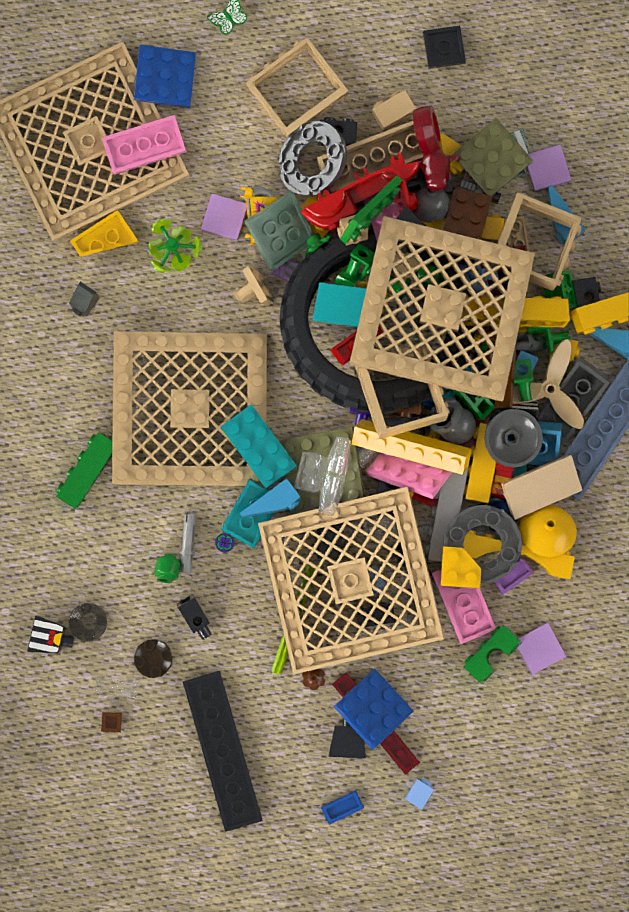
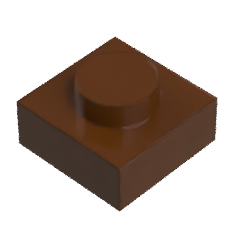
[101,712,122,733]

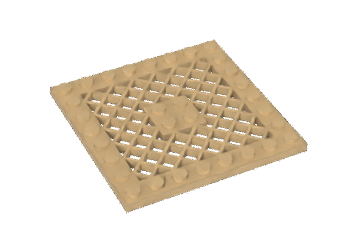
[0,42,189,242]
[349,216,535,401]
[112,331,267,487]
[258,487,445,675]

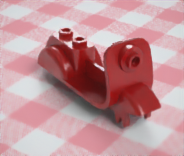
[300,153,420,231]

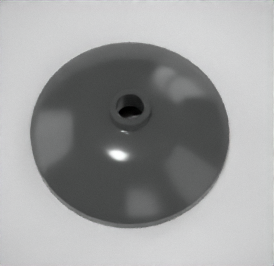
[484,409,543,467]

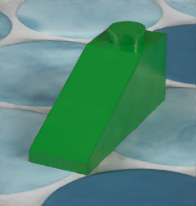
[453,366,495,420]

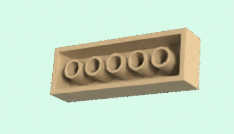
[317,121,424,194]

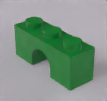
[464,625,522,685]

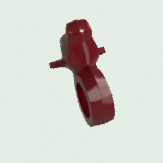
[412,105,461,191]

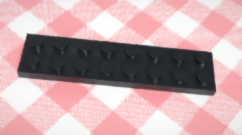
[183,671,263,832]

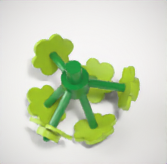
[149,219,203,273]

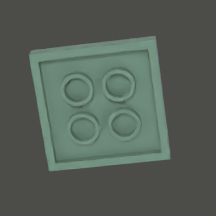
[245,191,314,271]

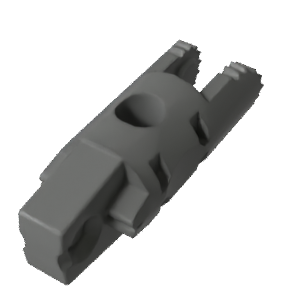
[516,333,547,351]

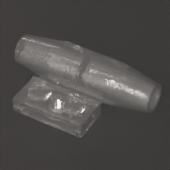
[294,437,351,516]

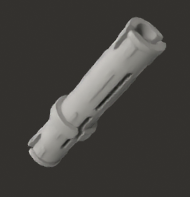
[179,514,196,573]

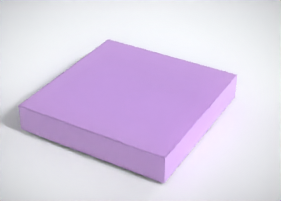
[527,145,571,192]
[201,194,247,241]
[518,623,566,675]

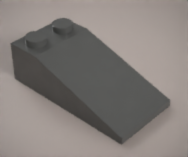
[538,357,612,443]

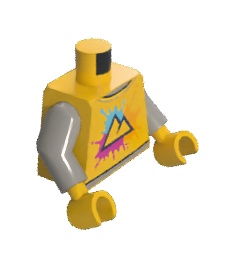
[240,186,277,245]

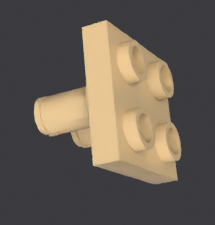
[233,266,274,306]

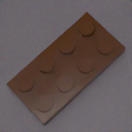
[436,188,492,265]

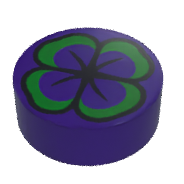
[215,533,234,553]

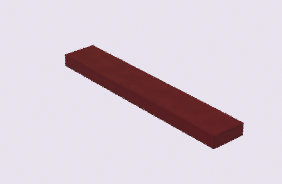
[332,672,420,775]

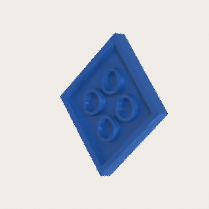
[134,44,196,108]
[333,668,414,750]

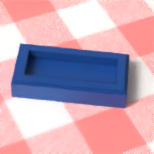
[321,790,364,825]

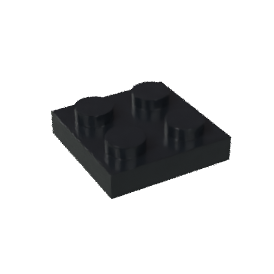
[423,25,466,69]

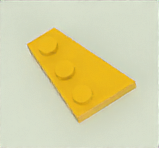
[70,210,139,257]

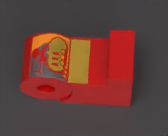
[491,462,516,499]

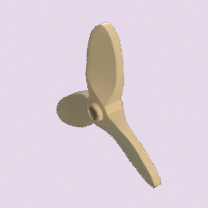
[512,339,584,429]

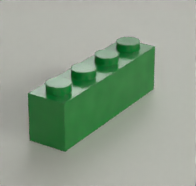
[56,432,112,510]

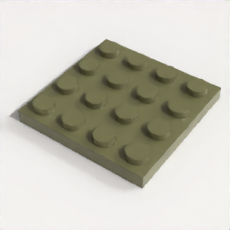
[279,427,365,515]

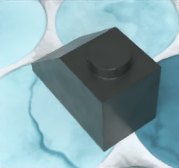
[69,281,99,317]

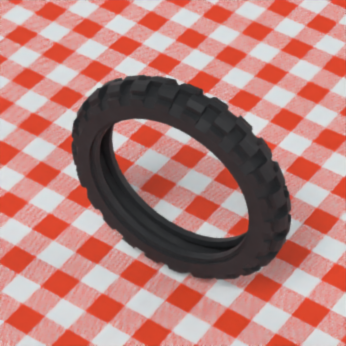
[280,229,475,414]

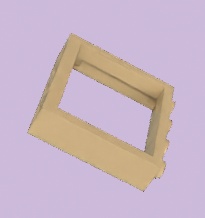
[247,37,348,138]
[489,192,582,291]
[355,344,450,439]

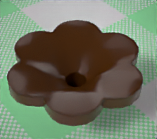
[302,669,325,690]

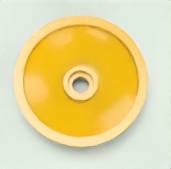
[519,505,577,558]

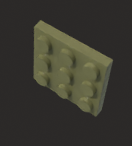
[452,118,533,196]

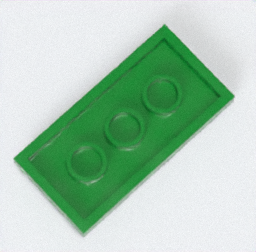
[340,176,403,244]

